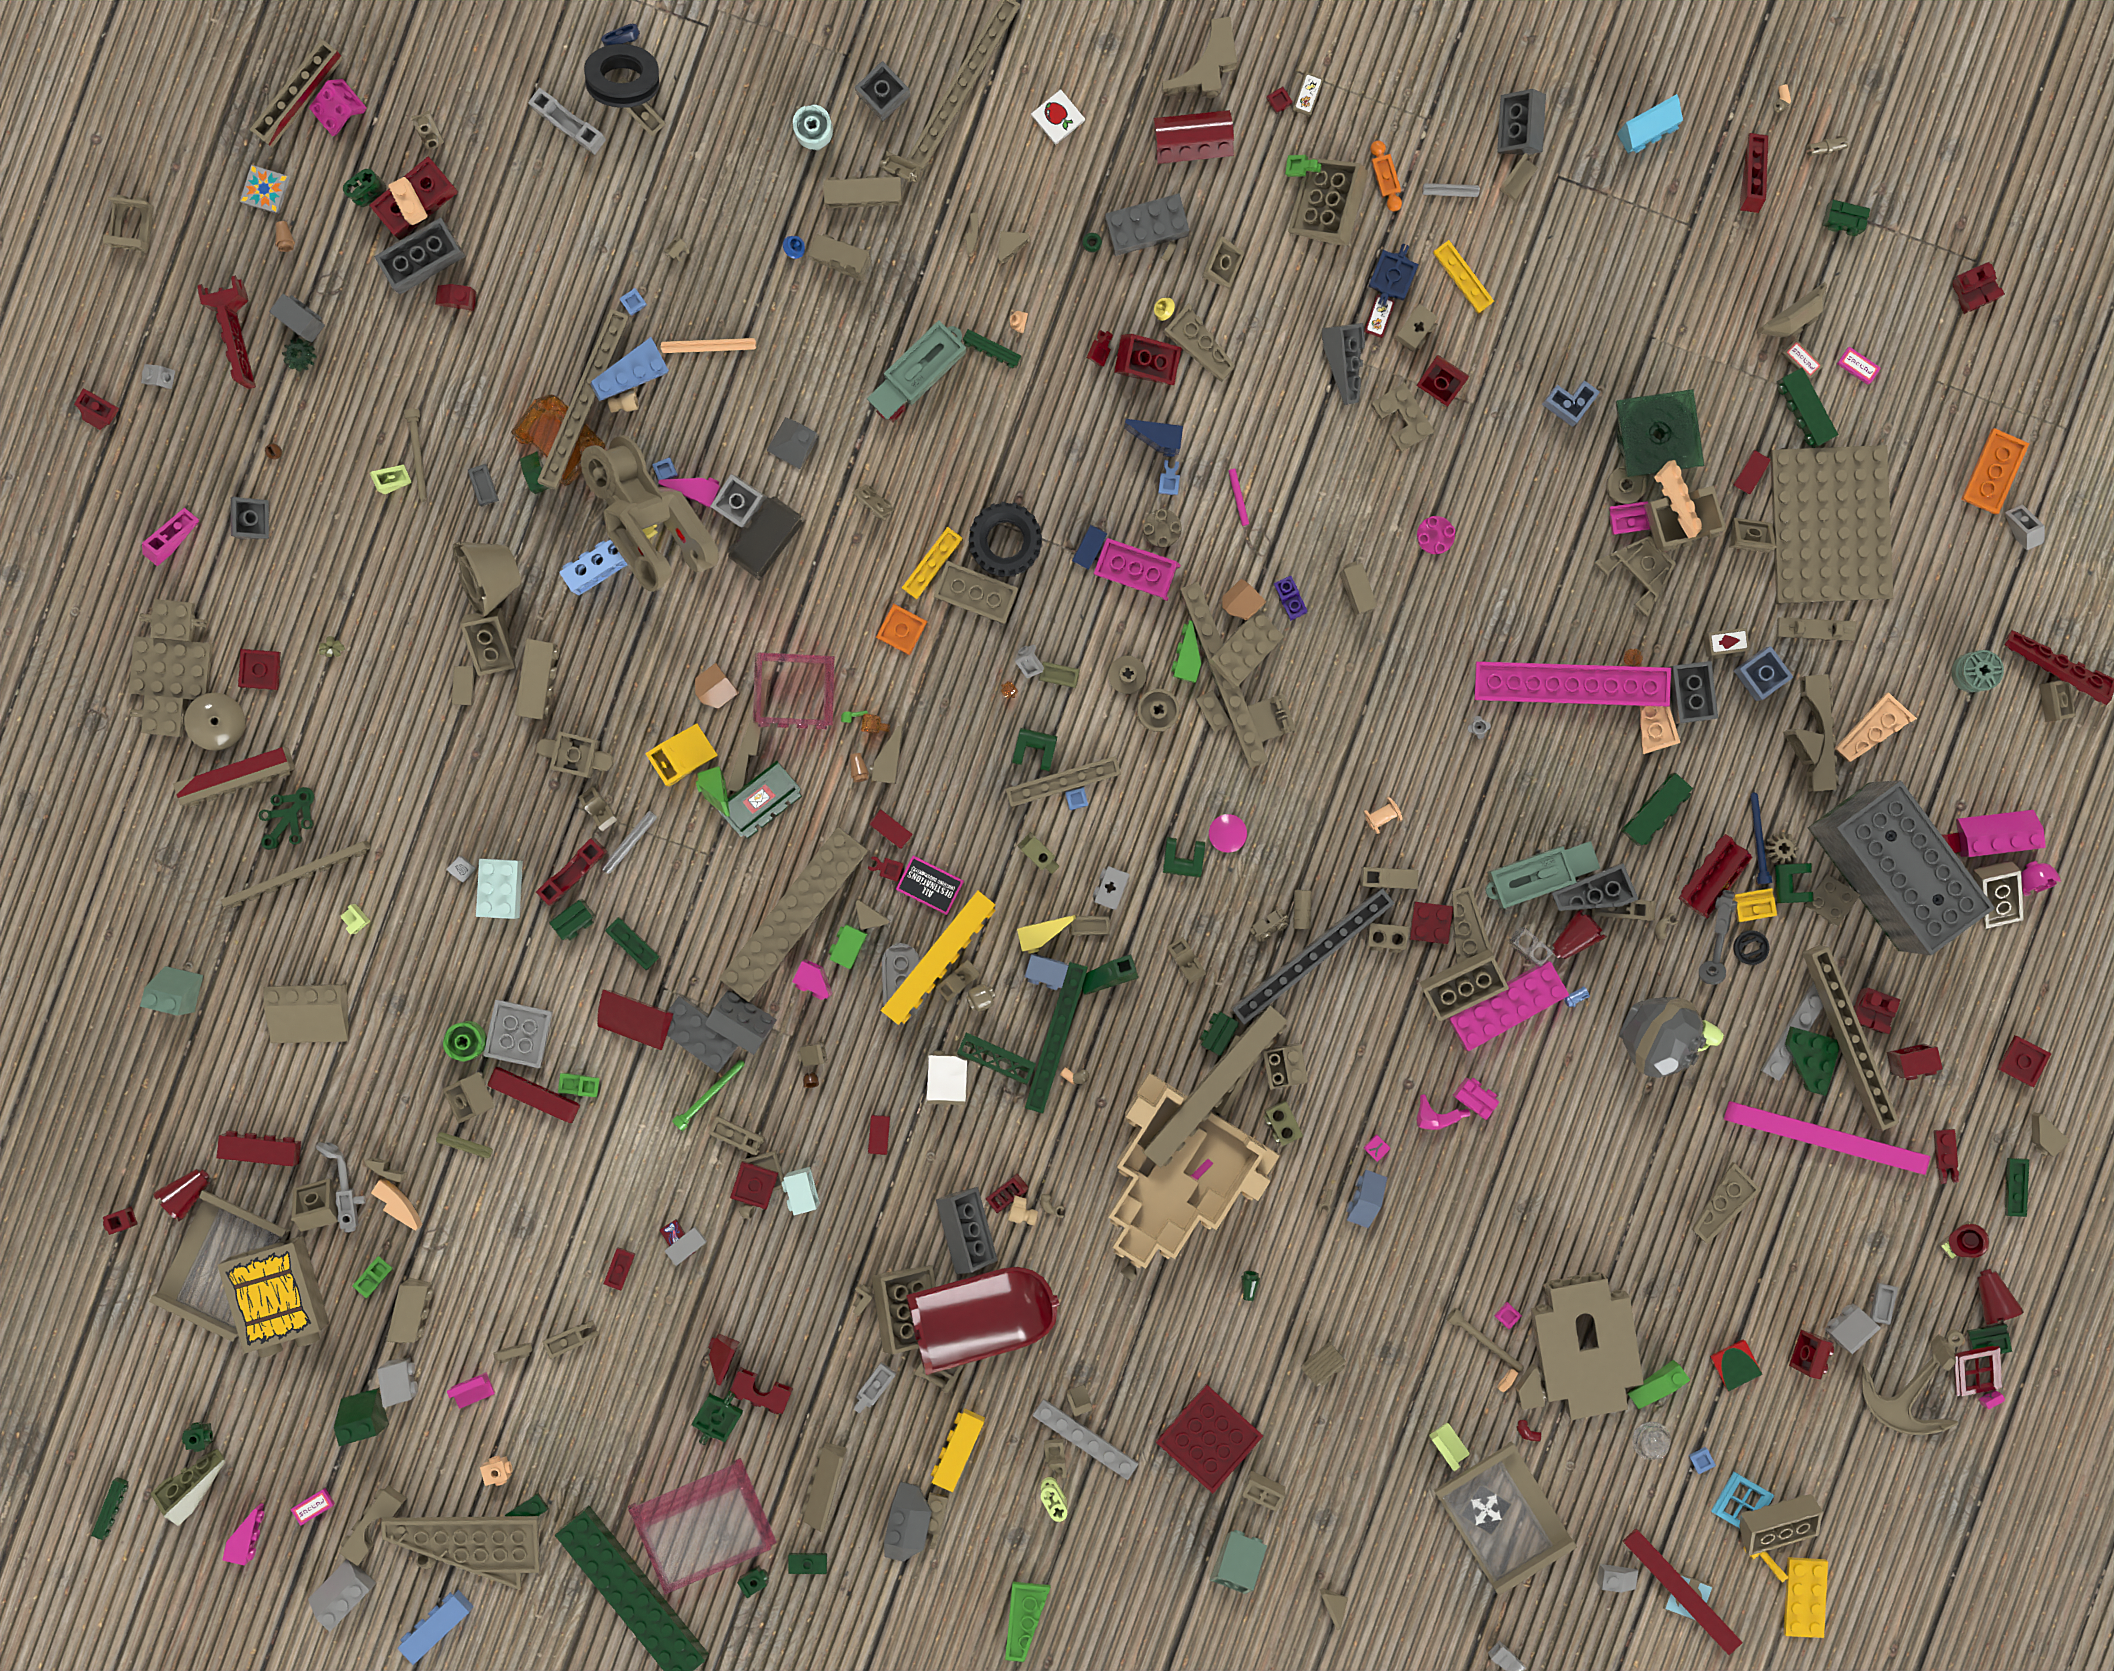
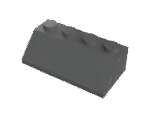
[936,1187,998,1274]

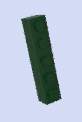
[963,329,1022,369]
[91,1477,129,1540]

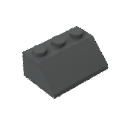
[1497,89,1546,155]

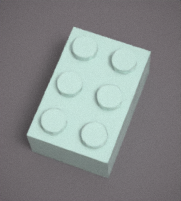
[476,859,523,919]

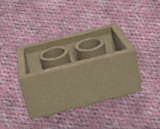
[387,1278,434,1343]

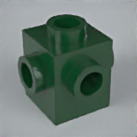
[182,1422,213,1452]

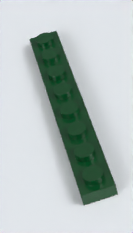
[1025,961,1088,1114]

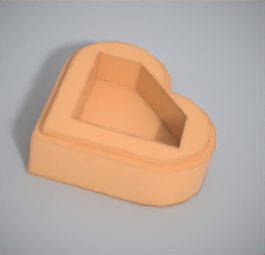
[1497,1369,1518,1393]

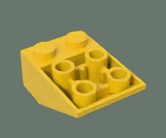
[645,723,718,786]

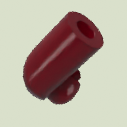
[1516,1420,1541,1442]

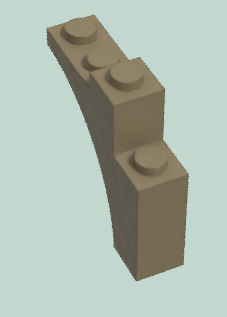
[1162,17,1237,98]

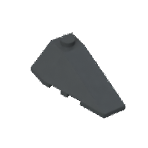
[1322,323,1365,405]
[1551,863,1638,911]

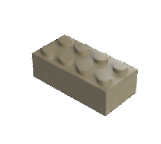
[1419,949,1509,1022]

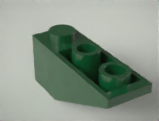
[1082,954,1139,995]

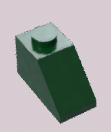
[520,451,549,494]

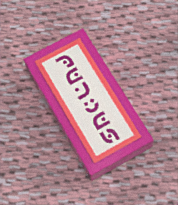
[1836,347,1881,385]
[290,1488,335,1526]

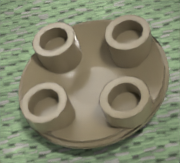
[1143,509,1182,548]

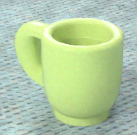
[1697,1020,1724,1052]

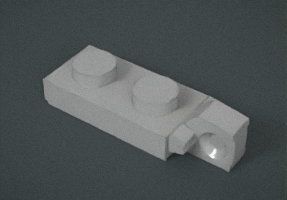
[854,1362,896,1414]

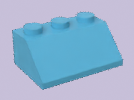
[1617,94,1683,154]

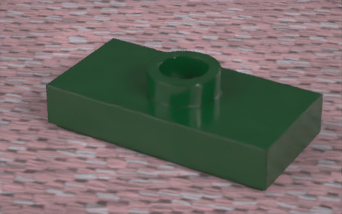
[788,1553,827,1574]

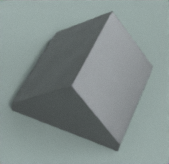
[230,497,269,539]

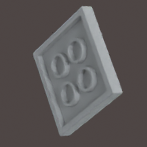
[483,999,553,1068]

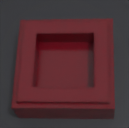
[1266,86,1293,114]

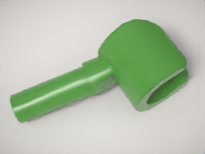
[841,711,868,723]

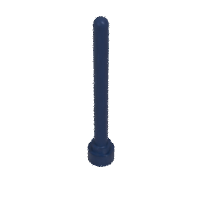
[1750,792,1773,884]

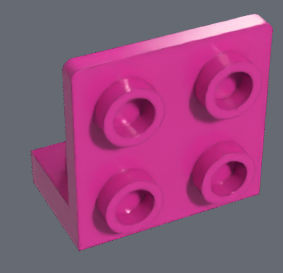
[309,79,367,136]

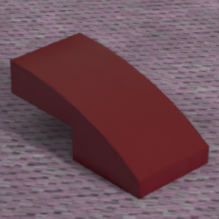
[1733,450,1771,494]
[869,809,913,849]

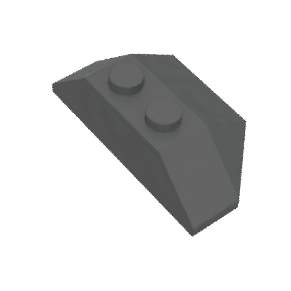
[884,1481,932,1562]

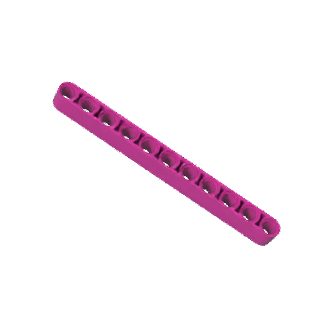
[1724,1101,1931,1175]

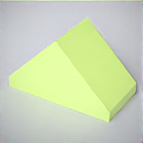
[370,465,411,494]

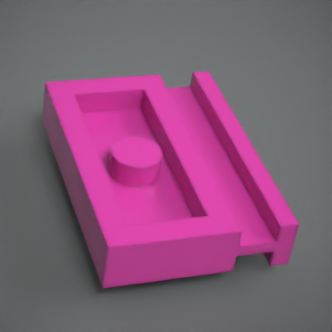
[1608,501,1651,535]

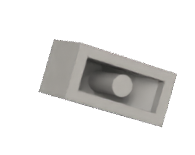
[2005,504,2045,550]
[1597,1564,1638,1593]

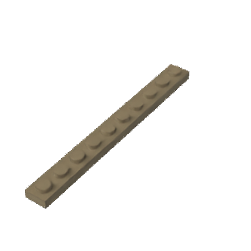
[907,0,1020,171]
[538,309,629,490]

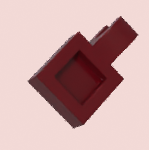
[1086,330,1113,367]

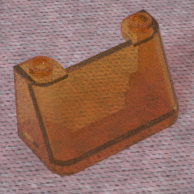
[511,394,605,486]

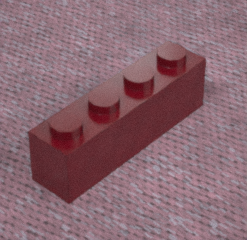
[216,1130,301,1167]

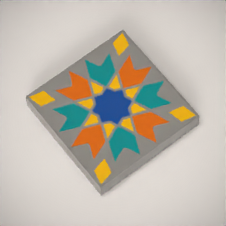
[240,165,290,214]

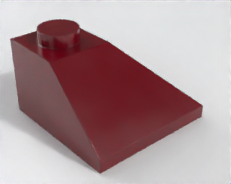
[708,1333,740,1386]

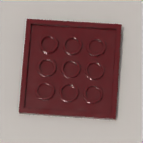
[1155,1384,1264,1494]

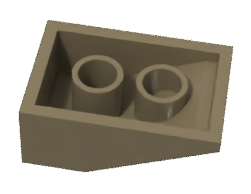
[460,608,516,676]
[1973,860,2024,929]

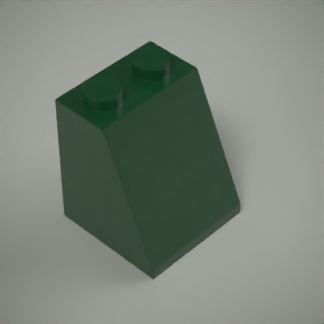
[334,1388,389,1446]

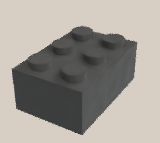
[1667,661,1718,724]
[705,990,777,1055]

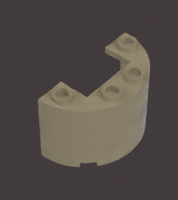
[1644,485,1726,552]

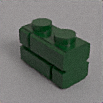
[1822,199,1870,236]
[549,899,596,941]
[1199,1011,1240,1056]

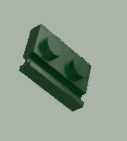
[1967,1323,2012,1359]

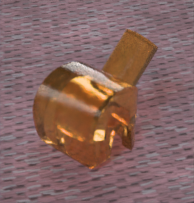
[861,714,890,733]

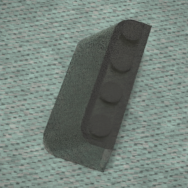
[727,496,806,581]

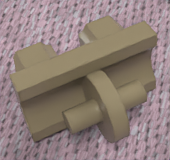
[411,110,444,150]

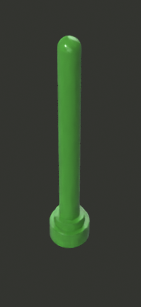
[672,1060,745,1131]

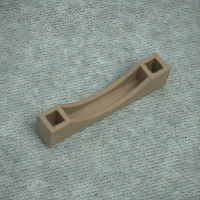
[1799,674,1839,792]

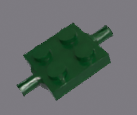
[691,1391,743,1445]

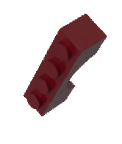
[536,838,608,906]

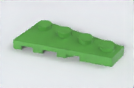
[1005,1582,1051,1662]

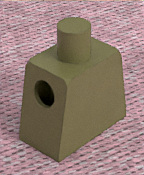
[1017,832,1059,874]

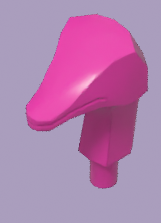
[1416,1094,1470,1130]

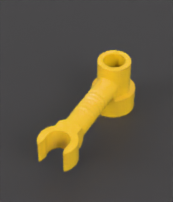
[1743,1546,1788,1583]

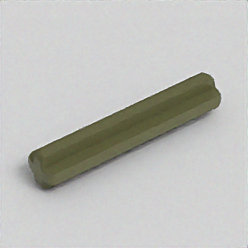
[436,1132,493,1158]

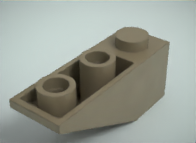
[1360,867,1419,889]

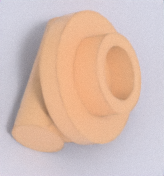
[1010,311,1028,333]

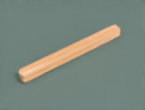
[661,338,756,353]

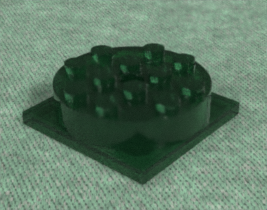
[1615,389,1705,478]

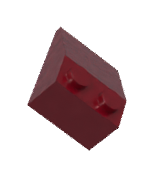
[1114,334,1182,385]

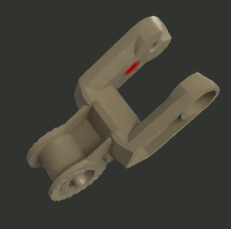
[581,435,719,592]

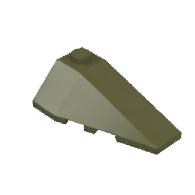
[150,1448,226,1526]

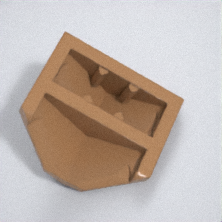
[1222,579,1266,620]
[695,663,739,709]

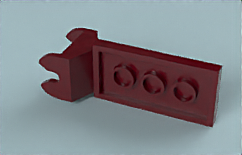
[197,275,256,389]

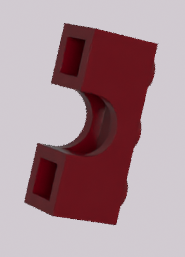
[730,1367,793,1414]

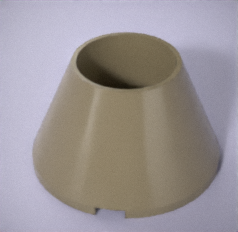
[453,542,521,617]

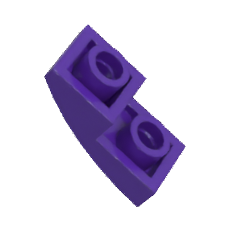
[1274,576,1308,621]

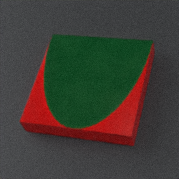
[1710,1339,1763,1392]

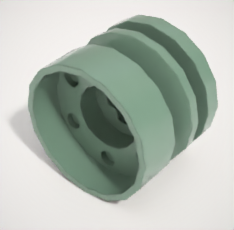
[1952,650,2004,692]

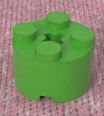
[443,1021,487,1061]

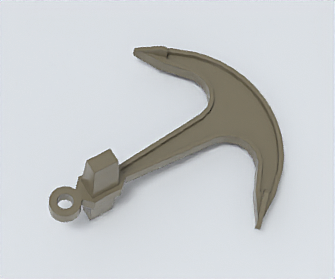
[1861,1329,1964,1435]

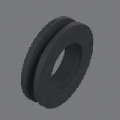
[584,44,660,108]

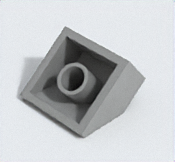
[710,474,767,528]
[1825,1303,1881,1354]
[377,1357,418,1407]

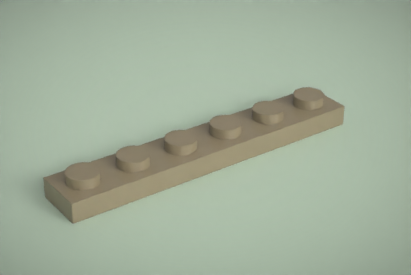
[1006,756,1121,807]

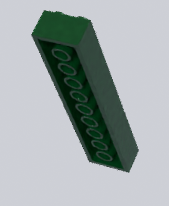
[554,1505,709,1671]

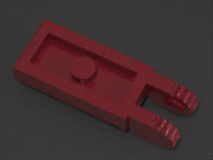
[1933,1129,1959,1184]

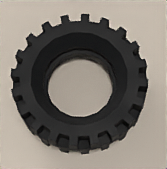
[969,501,1042,577]

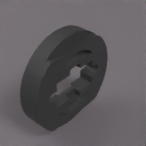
[1733,930,1770,965]

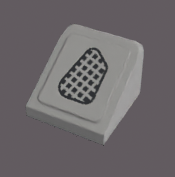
[446,856,476,883]

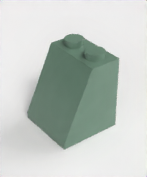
[140,966,203,1016]
[1209,1530,1267,1594]

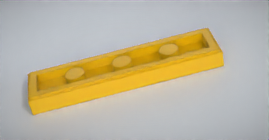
[1433,240,1494,314]
[902,527,963,600]

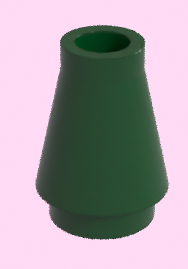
[1241,1271,1260,1301]

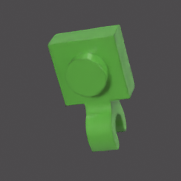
[1285,155,1322,177]

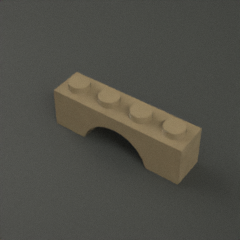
[339,1485,407,1566]

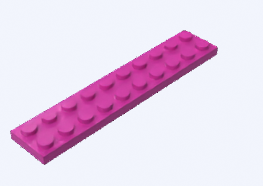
[1474,661,1671,707]

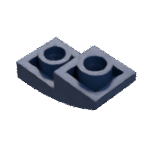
[1072,524,1107,570]

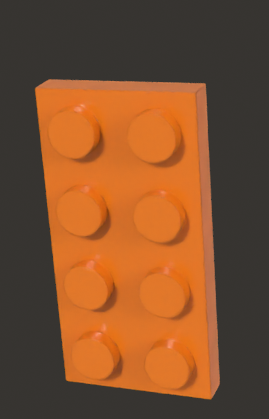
[1961,428,2030,515]

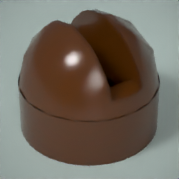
[265,443,282,460]
[803,1072,819,1088]

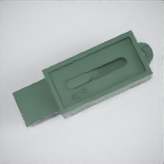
[867,320,966,420]
[1485,841,1600,909]

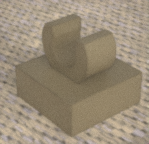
[664,237,690,262]

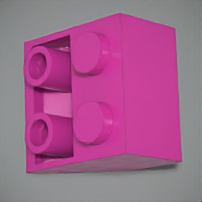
[792,959,832,1000]

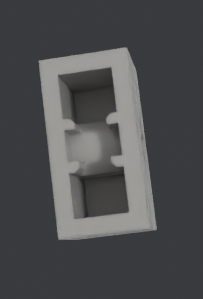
[1092,866,1130,910]

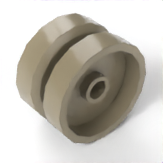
[1137,689,1180,732]

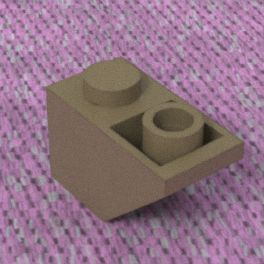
[1515,1364,1547,1410]

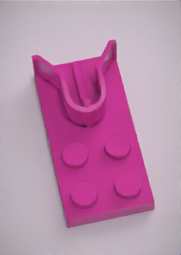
[1094,538,1181,601]

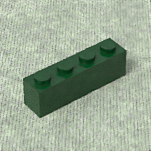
[1776,367,1839,448]
[1620,773,1693,846]

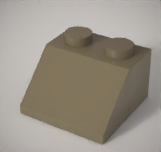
[443,1072,495,1124]
[292,1178,338,1232]

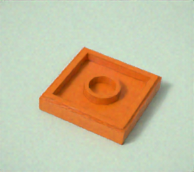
[876,603,928,655]

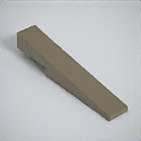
[727,679,771,791]

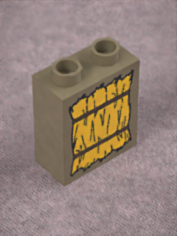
[217,1235,329,1358]

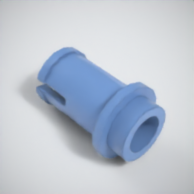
[1564,986,1590,1007]

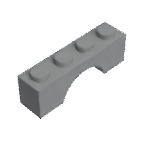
[528,87,606,155]

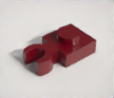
[868,856,904,882]

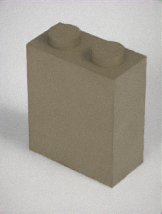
[1339,561,1378,617]

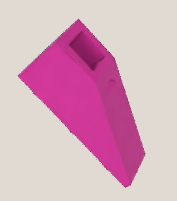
[222,1503,264,1566]

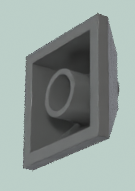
[767,417,819,469]

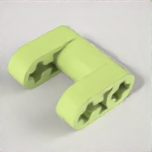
[1041,1477,1067,1522]

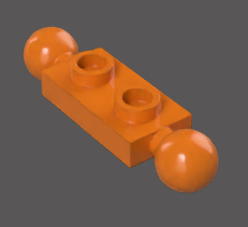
[1370,140,1402,211]

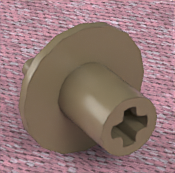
[1108,656,1146,694]

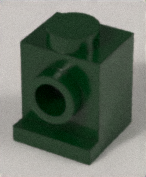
[737,1565,769,1599]

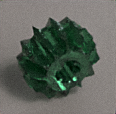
[282,338,317,372]

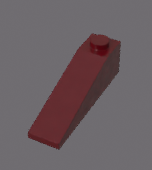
[1740,133,1768,213]

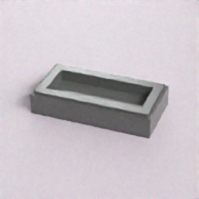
[468,464,499,507]

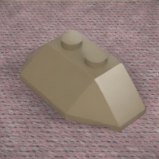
[1757,282,1827,338]

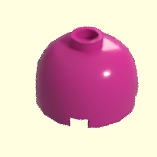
[2021,861,2061,896]

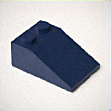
[1124,419,1183,457]

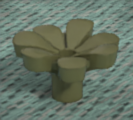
[319,636,345,657]

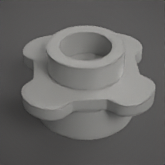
[1468,716,1491,739]

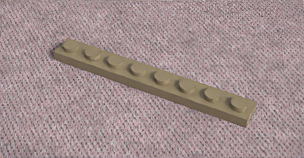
[221,841,371,909]

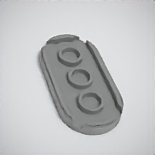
[882,943,922,1019]

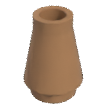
[275,221,295,252]
[850,753,869,783]

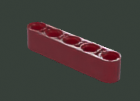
[487,1067,581,1123]

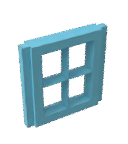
[1711,1472,1774,1528]

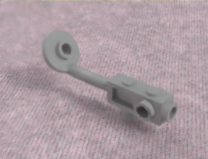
[316,1142,366,1232]

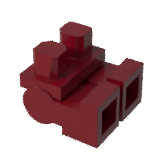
[1952,262,2005,314]
[1853,987,1901,1034]

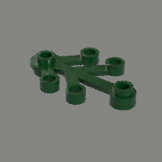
[259,787,315,850]

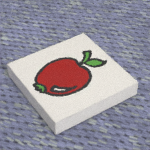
[1031,89,1085,145]

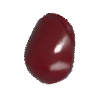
[1948,1224,1990,1258]

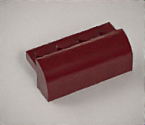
[1153,110,1234,164]
[1678,834,1753,919]

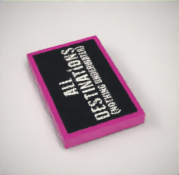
[896,855,964,915]

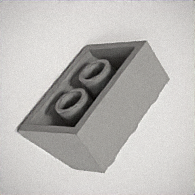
[308,1559,376,1632]

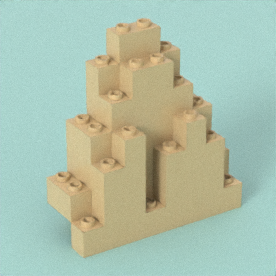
[1108,1072,1279,1269]

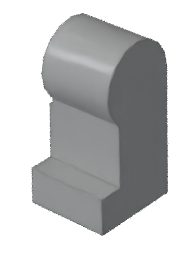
[1488,1640,1526,1671]

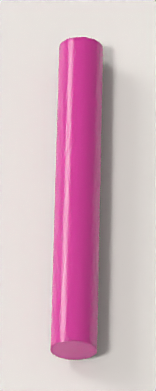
[1228,468,1249,526]

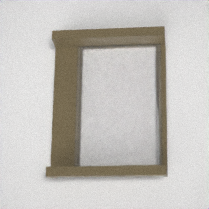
[149,1190,291,1342]
[1433,1441,1577,1596]

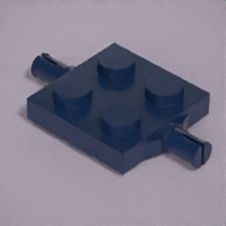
[1368,244,1419,307]

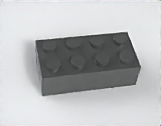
[1105,193,1190,256]
[374,217,466,295]
[667,995,739,1073]

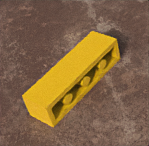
[930,1408,985,1492]

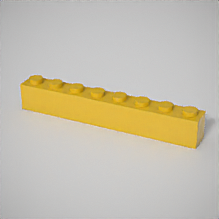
[880,890,996,1025]

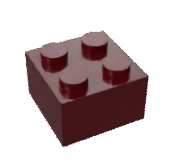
[1887,1043,1943,1080]

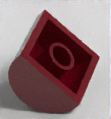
[1416,355,1469,407]
[1789,1329,1834,1379]

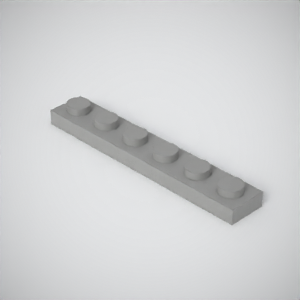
[1761,982,1823,1081]
[1033,1398,1138,1480]

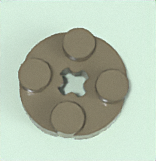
[1606,465,1646,505]

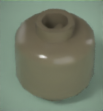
[966,984,996,1012]

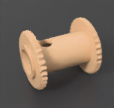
[1364,797,1403,834]

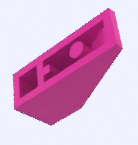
[658,477,722,509]
[142,508,199,566]

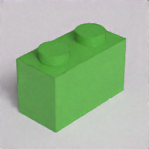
[828,924,868,969]

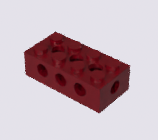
[369,156,459,240]

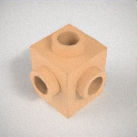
[480,1455,513,1486]

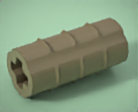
[1293,890,1312,929]

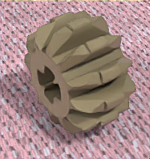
[1764,832,1799,865]

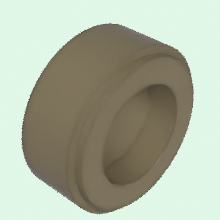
[1161,241,1176,261]

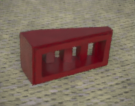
[985,1174,1028,1213]

